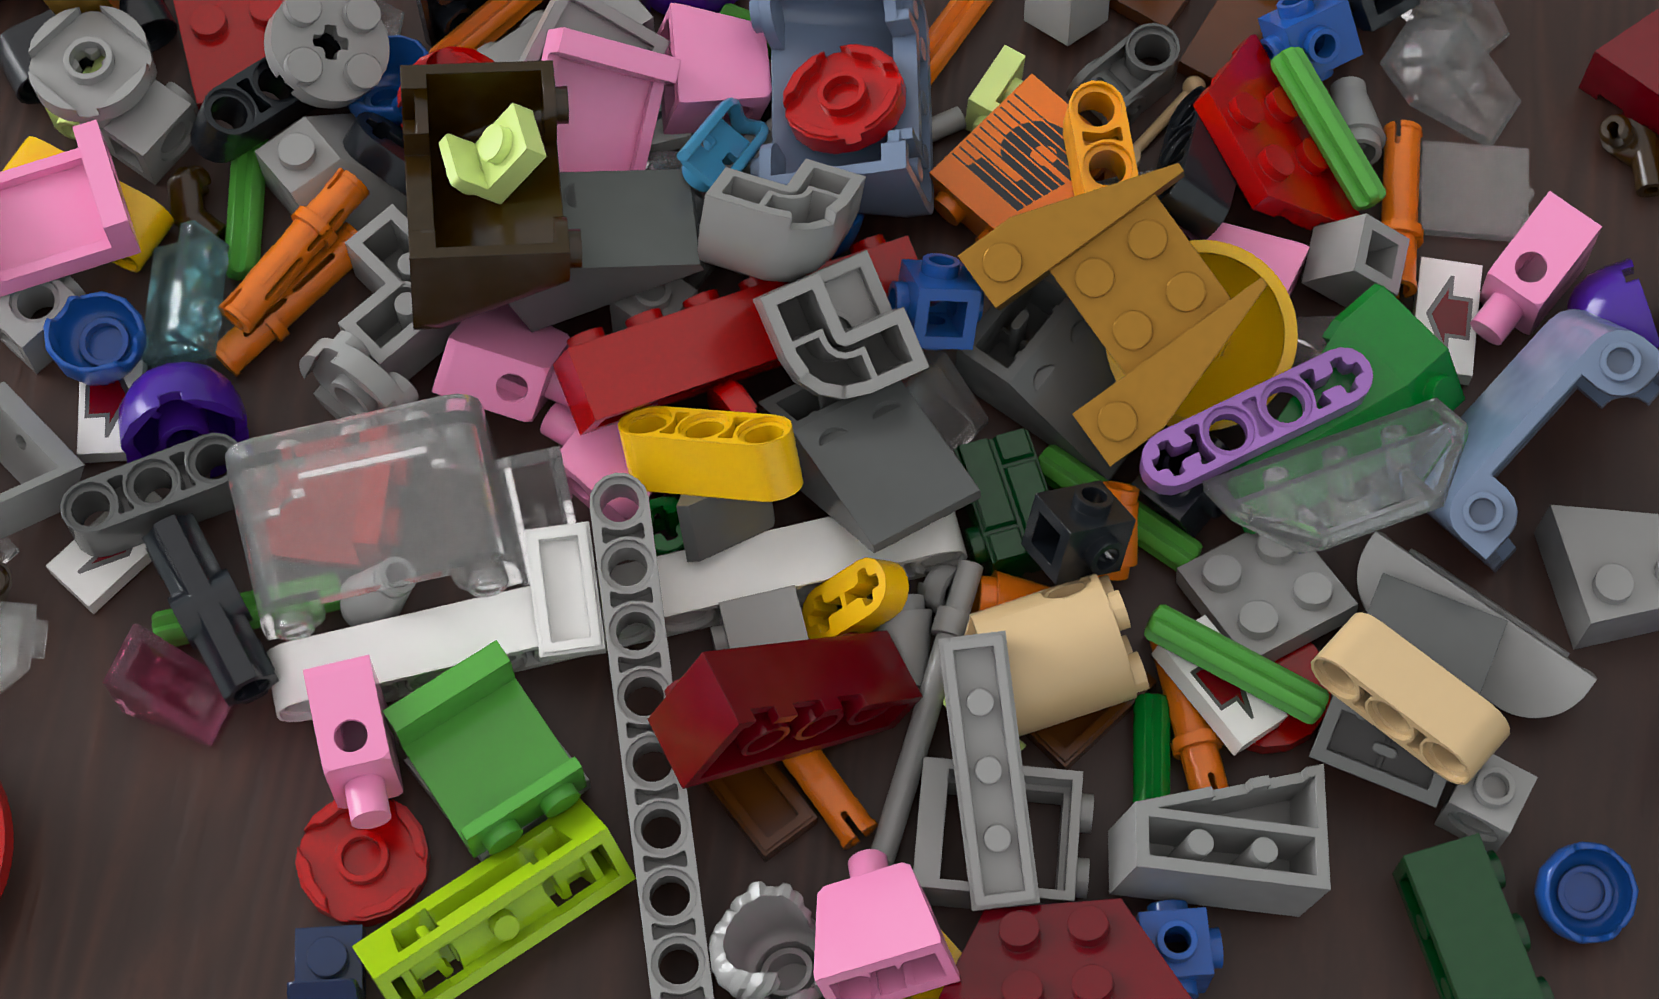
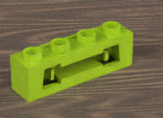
[352,798,636,999]

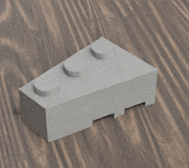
[1534,504,1659,650]
[1108,764,1331,917]

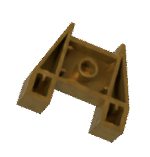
[958,163,1267,467]

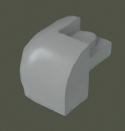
[697,159,866,283]
[753,250,929,399]

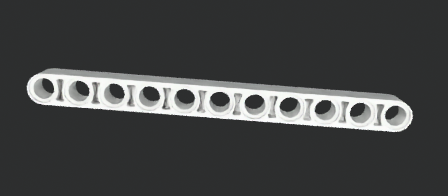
[267,511,968,722]

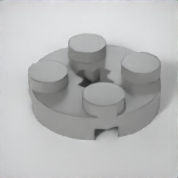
[264,0,390,109]
[28,6,157,128]
[299,330,419,440]

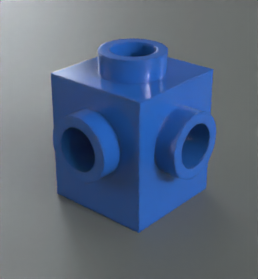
[1257,0,1363,81]
[887,253,984,351]
[1136,900,1223,999]

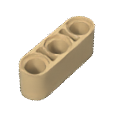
[1311,612,1510,785]

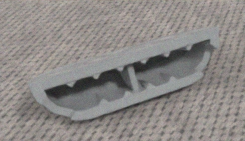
[1357,531,1597,718]

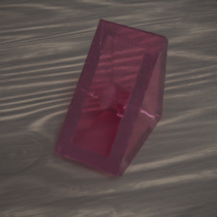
[103,624,231,746]

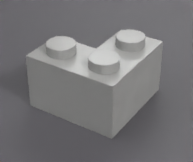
[338,204,461,380]

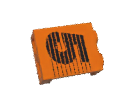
[929,74,1118,242]

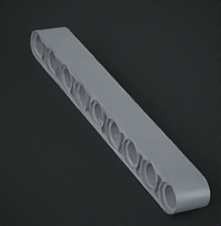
[589,473,714,999]

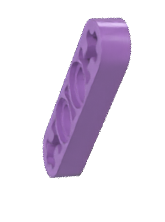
[1139,347,1373,495]

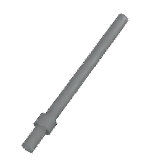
[871,560,984,866]

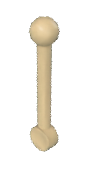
[1133,76,1206,167]

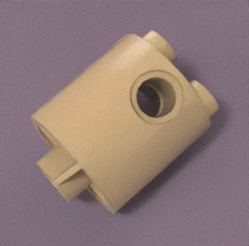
[964,573,1149,737]

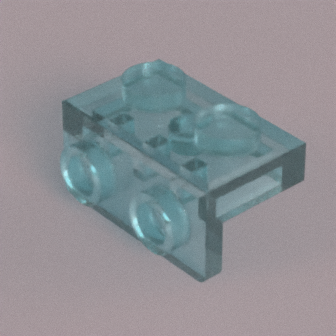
[141,220,229,368]

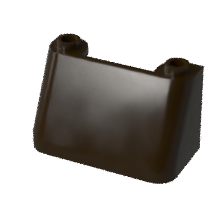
[400,60,582,330]

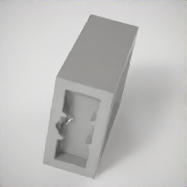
[0,381,85,539]
[913,757,1094,909]

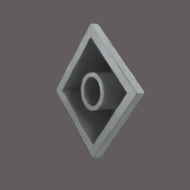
[255,113,408,233]

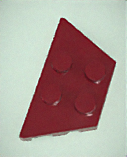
[938,898,1192,999]

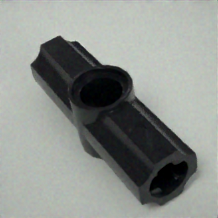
[142,513,279,707]

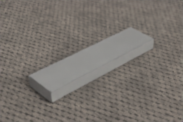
[938,631,1040,911]

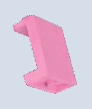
[541,27,681,172]
[0,120,142,297]

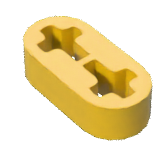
[802,557,909,639]

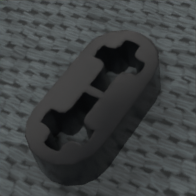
[343,112,406,196]

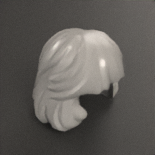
[708,881,824,999]

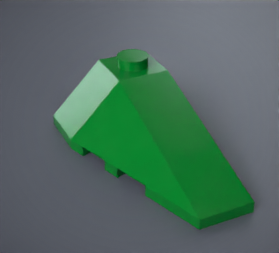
[1224,284,1466,534]

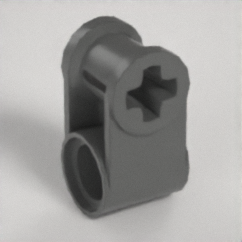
[1066,23,1180,126]

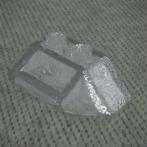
[1202,398,1469,554]

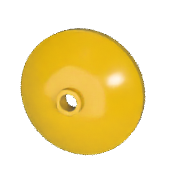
[1106,240,1298,431]

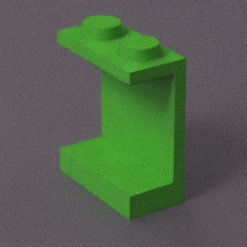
[382,640,587,858]

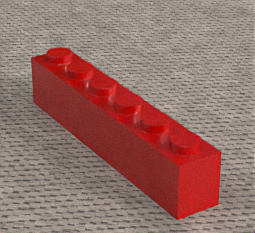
[552,234,918,436]

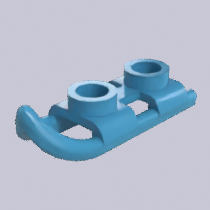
[677,98,769,192]

